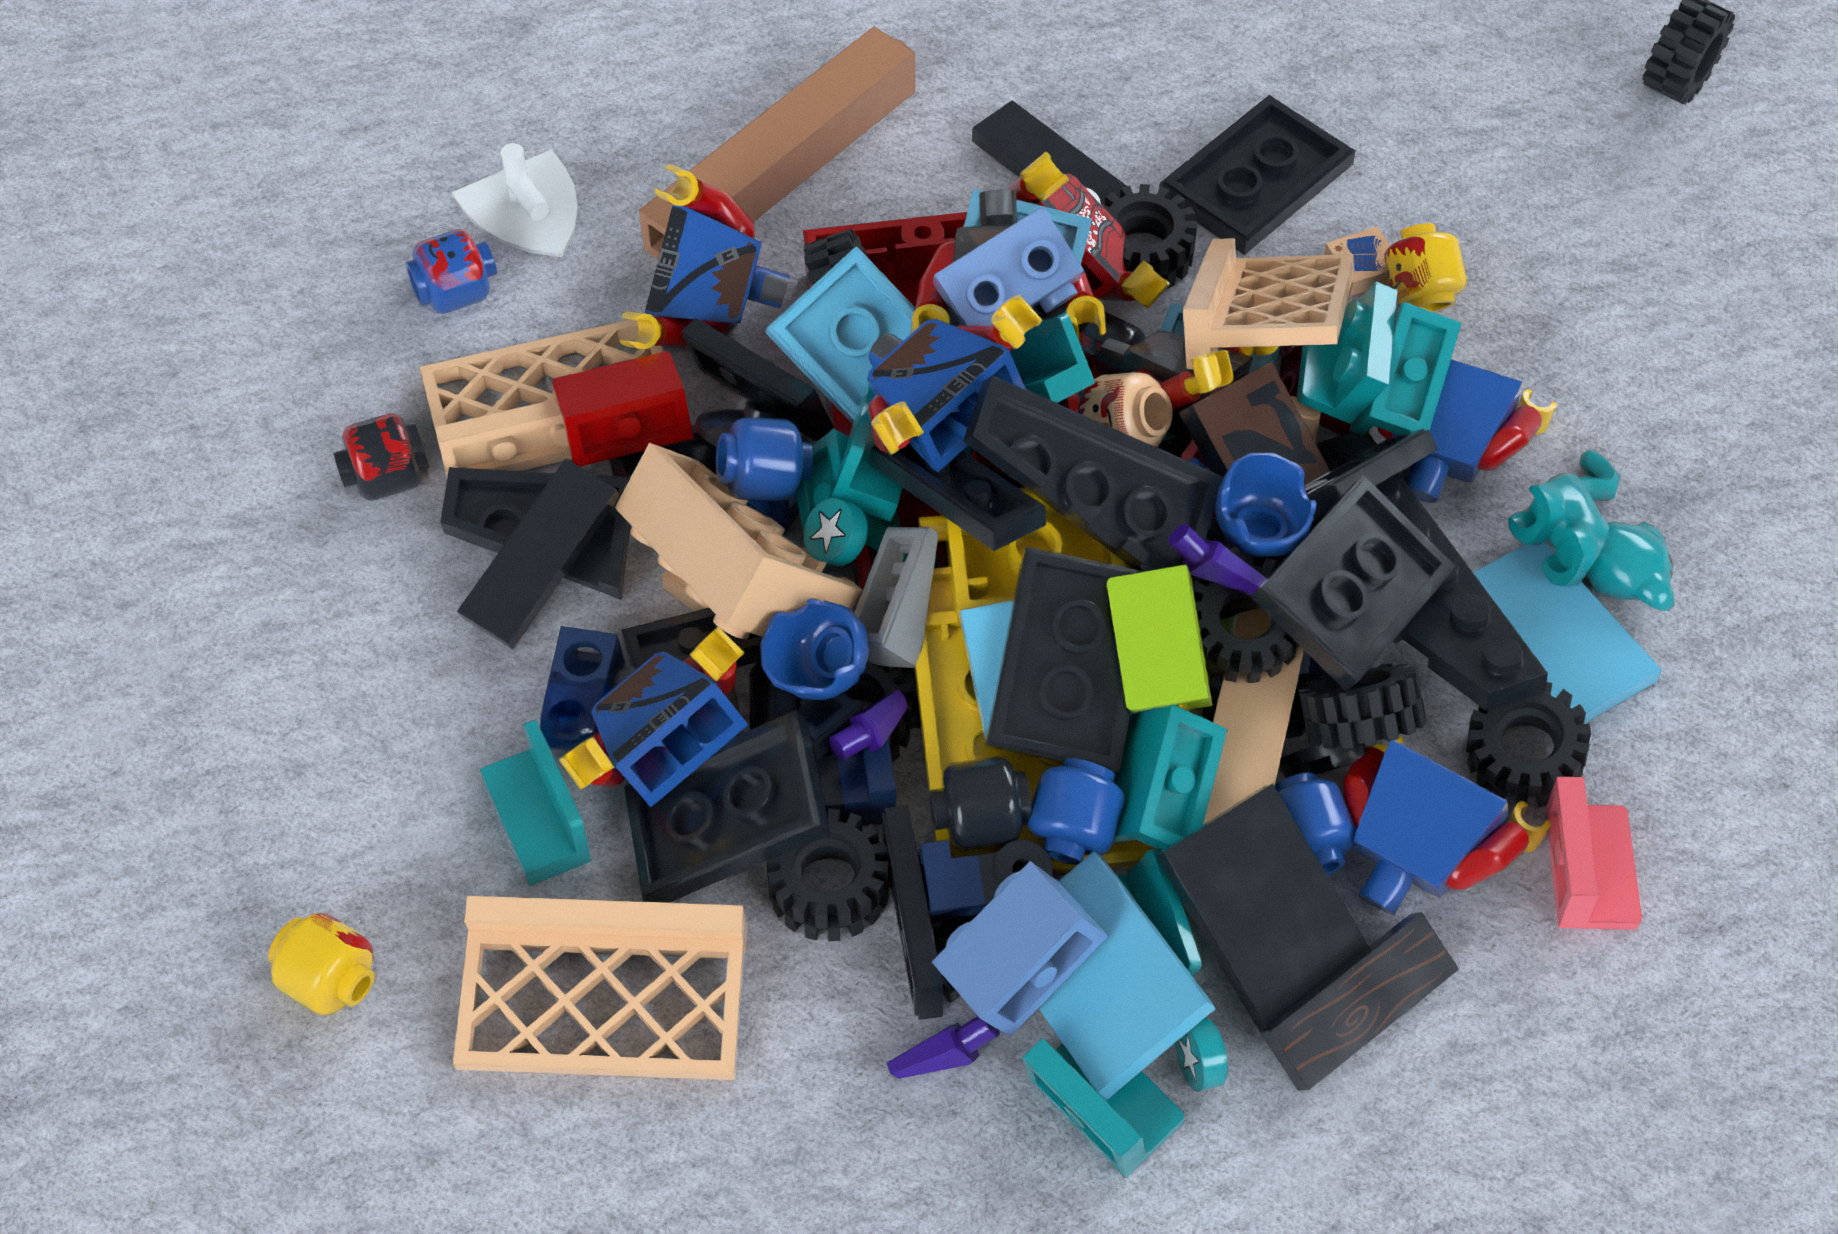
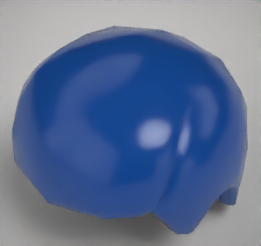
[1215,453,1317,557]
[760,598,869,700]

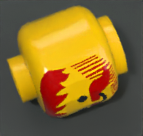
[1384,223,1467,312]
[268,913,375,1016]

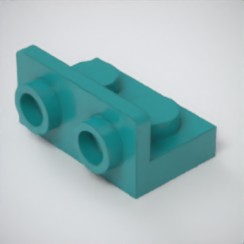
[1297,281,1398,424]

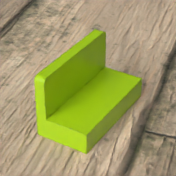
[1107,565,1212,712]

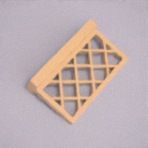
[1183,238,1354,369]
[419,320,663,477]
[453,896,748,1080]

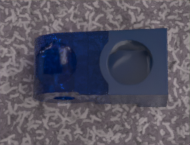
[540,626,625,752]

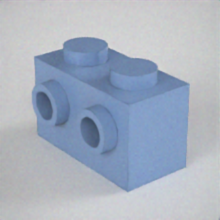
[933,206,1084,326]
[932,861,1109,1037]

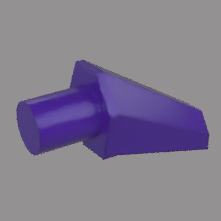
[1168,524,1267,595]
[829,690,908,761]
[887,1016,1000,1079]

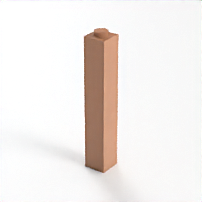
[639,26,915,259]

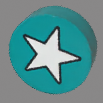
[804,498,868,566]
[1175,1017,1228,1092]

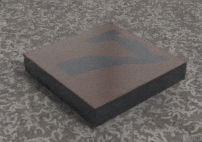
[1179,362,1330,486]

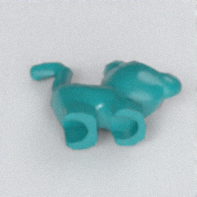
[1508,450,1675,611]

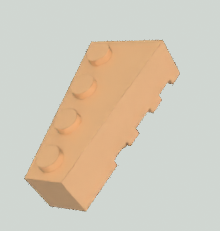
[615,443,863,639]

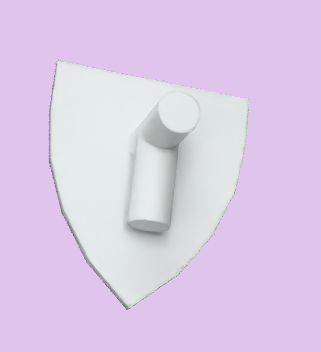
[451,143,578,257]

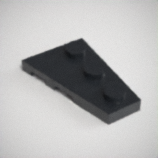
[440,467,631,599]

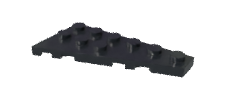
[1312,431,1548,711]

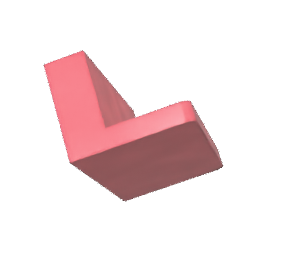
[1545,777,1642,930]

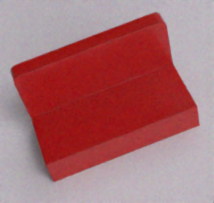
[552,351,694,467]

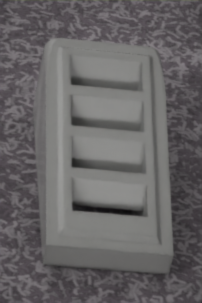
[854,527,939,668]

